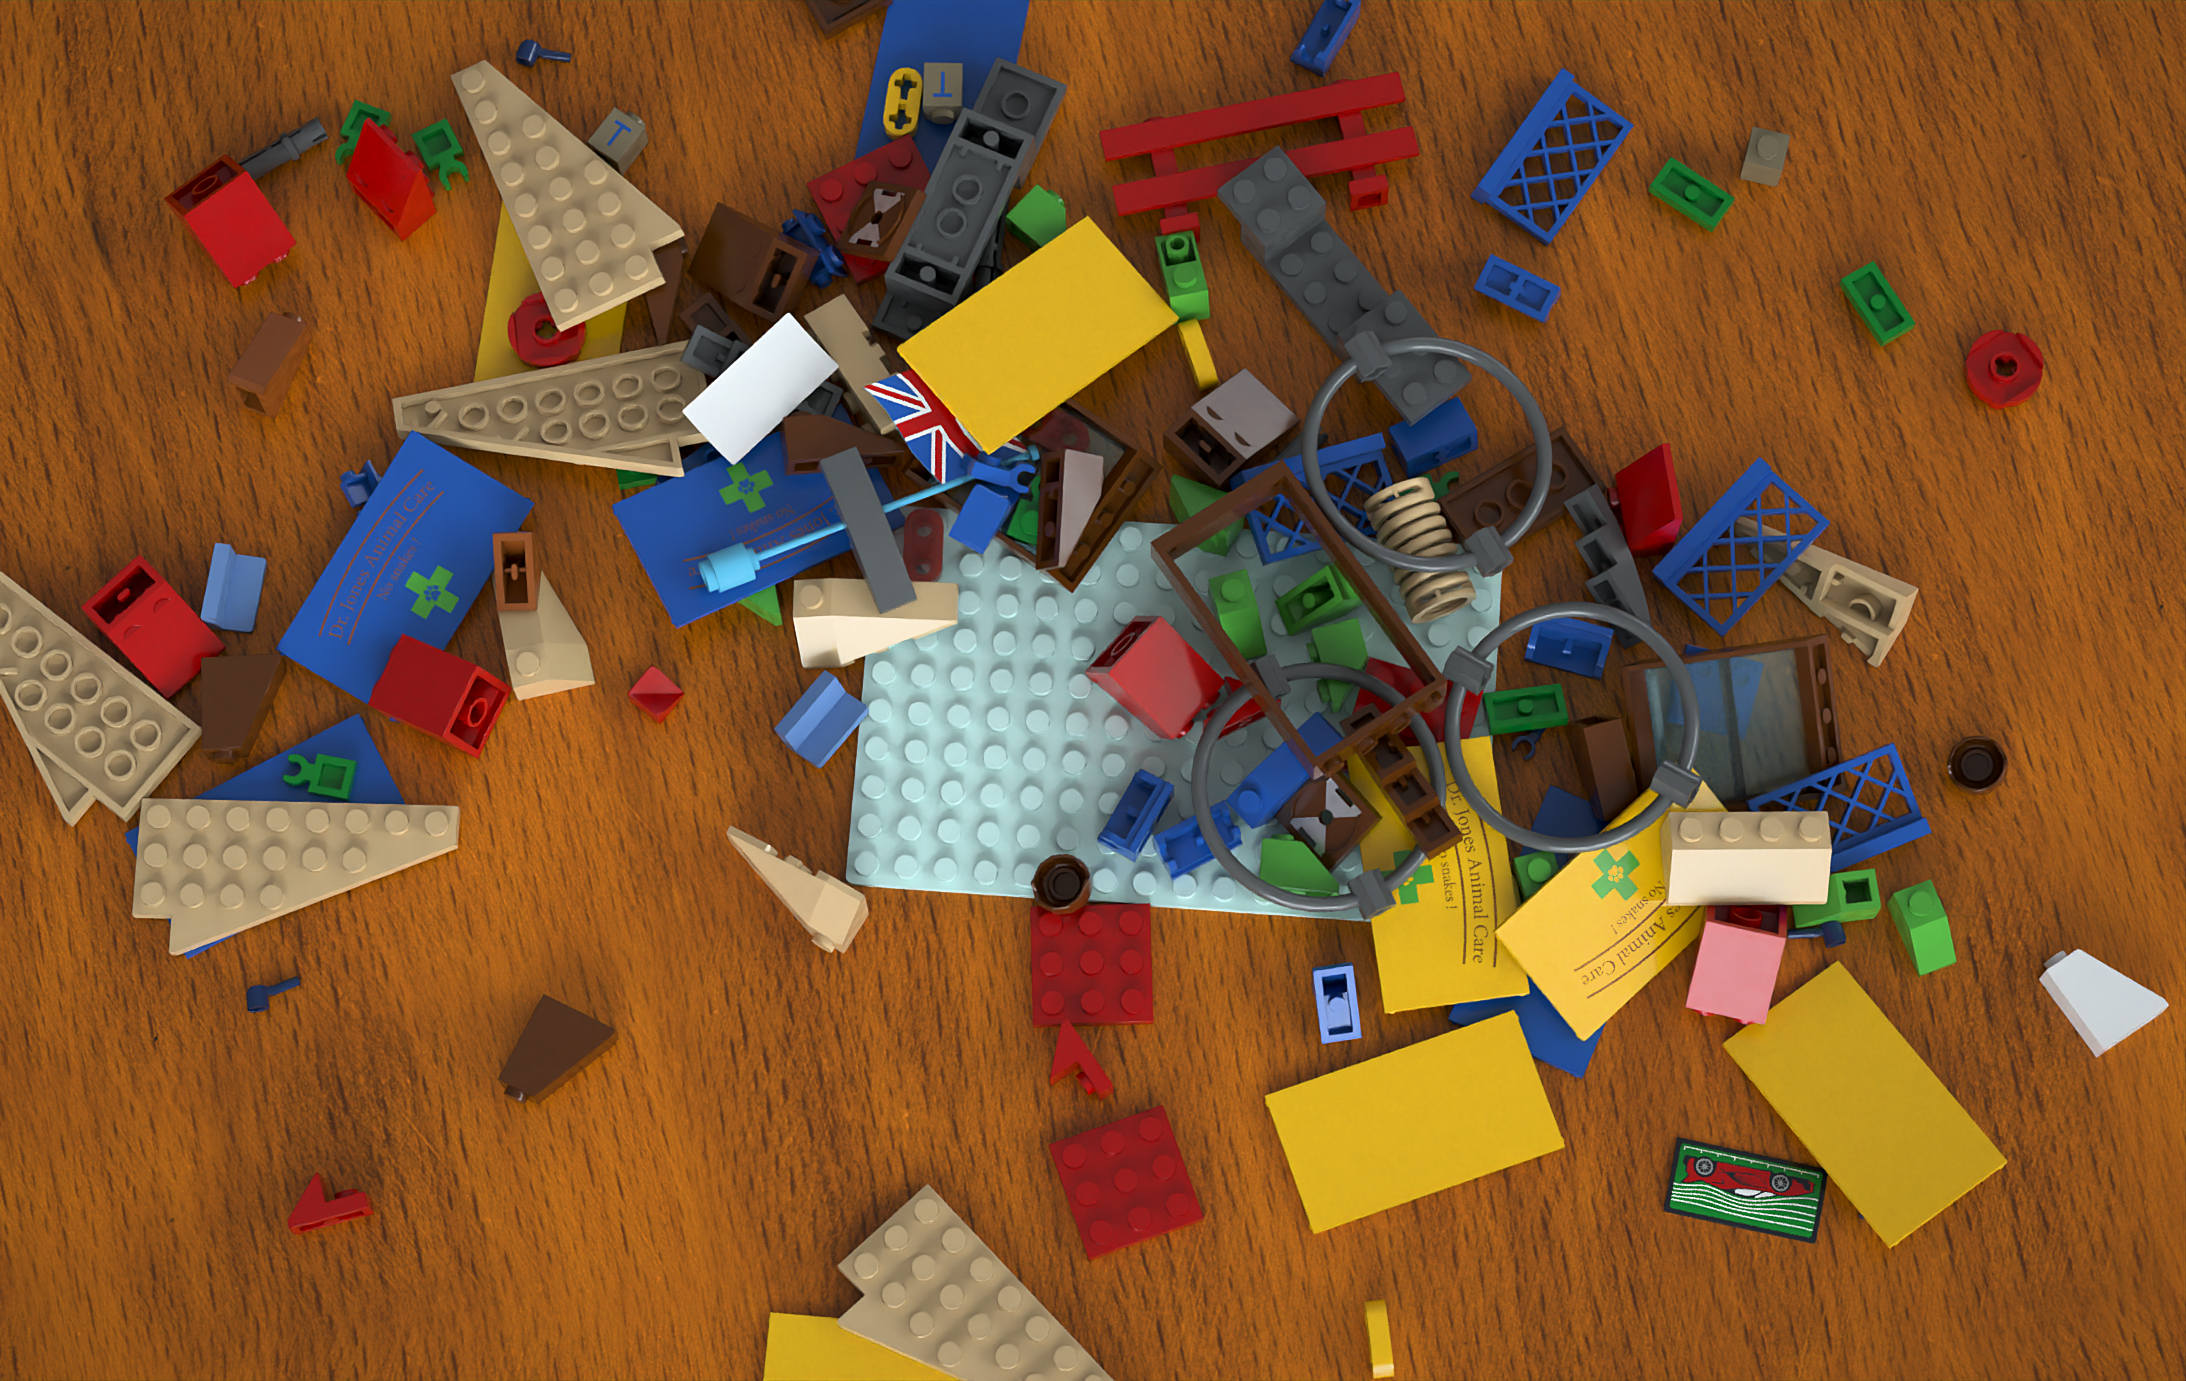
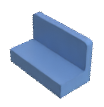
[200,543,267,634]
[774,670,869,769]

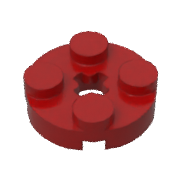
[507,292,587,369]
[1963,330,2044,409]

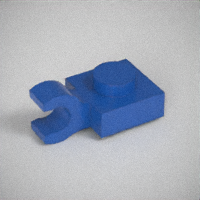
[960,451,1036,493]

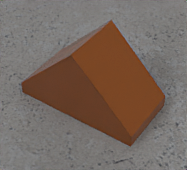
[492,531,542,611]

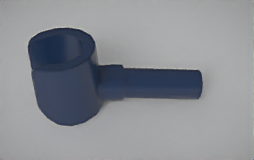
[516,39,571,68]
[1512,728,1547,761]
[1788,921,1846,948]
[246,976,301,1013]

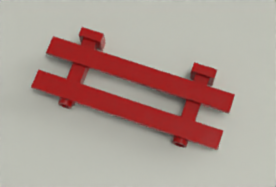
[1099,71,1419,243]

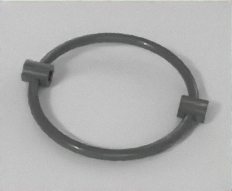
[1301,330,1553,578]
[1442,601,1703,854]
[1191,655,1446,920]

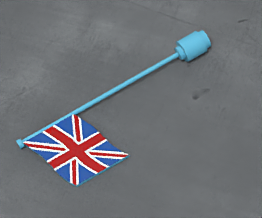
[698,369,1040,593]

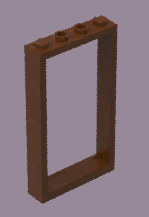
[1150,459,1447,781]

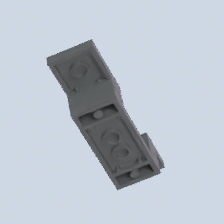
[871,57,1067,343]
[1217,145,1473,427]

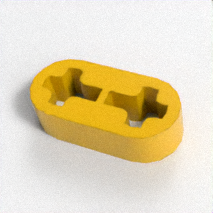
[883,68,923,141]
[1177,318,1219,391]
[1364,1299,1394,1379]

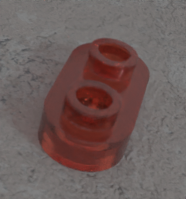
[1019,408,1090,452]
[903,508,944,582]

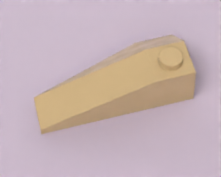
[491,569,596,701]
[793,578,959,669]
[726,825,869,954]

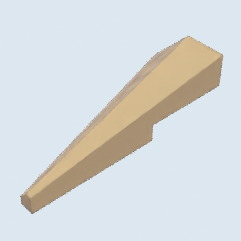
[1727,517,1919,668]

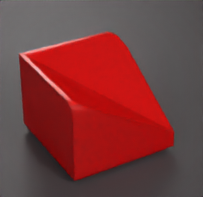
[627,665,685,724]

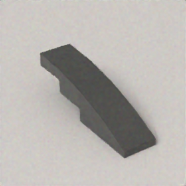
[679,325,844,417]
[819,446,917,615]
[1564,483,1652,650]

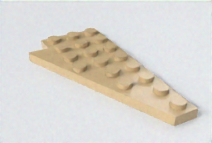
[451,60,685,332]
[392,340,708,477]
[0,571,202,827]
[132,798,460,955]
[837,1184,1114,1381]

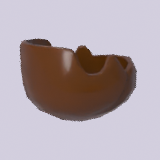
[1947,735,2008,796]
[1031,854,1092,914]

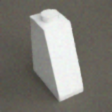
[2039,949,2169,1058]

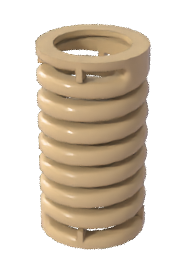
[1363,477,1477,624]

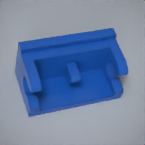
[1290,0,1361,78]
[1474,254,1561,323]
[1388,397,1478,480]
[1524,617,1614,681]
[1097,769,1174,862]
[1153,800,1243,881]

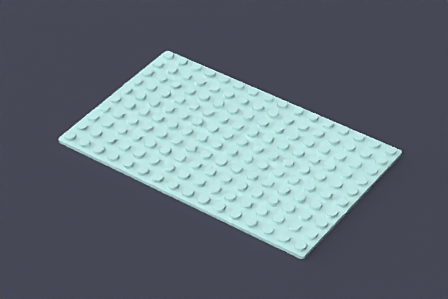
[846,506,1502,922]

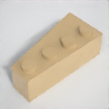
[804,293,906,444]

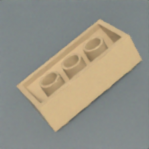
[1659,811,1832,906]

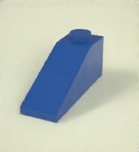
[1225,712,1345,829]

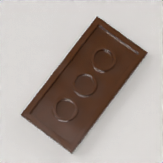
[1435,426,1607,551]

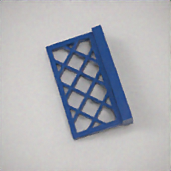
[1470,68,1634,246]
[1229,433,1396,566]
[1652,457,1830,638]
[1745,743,1932,874]

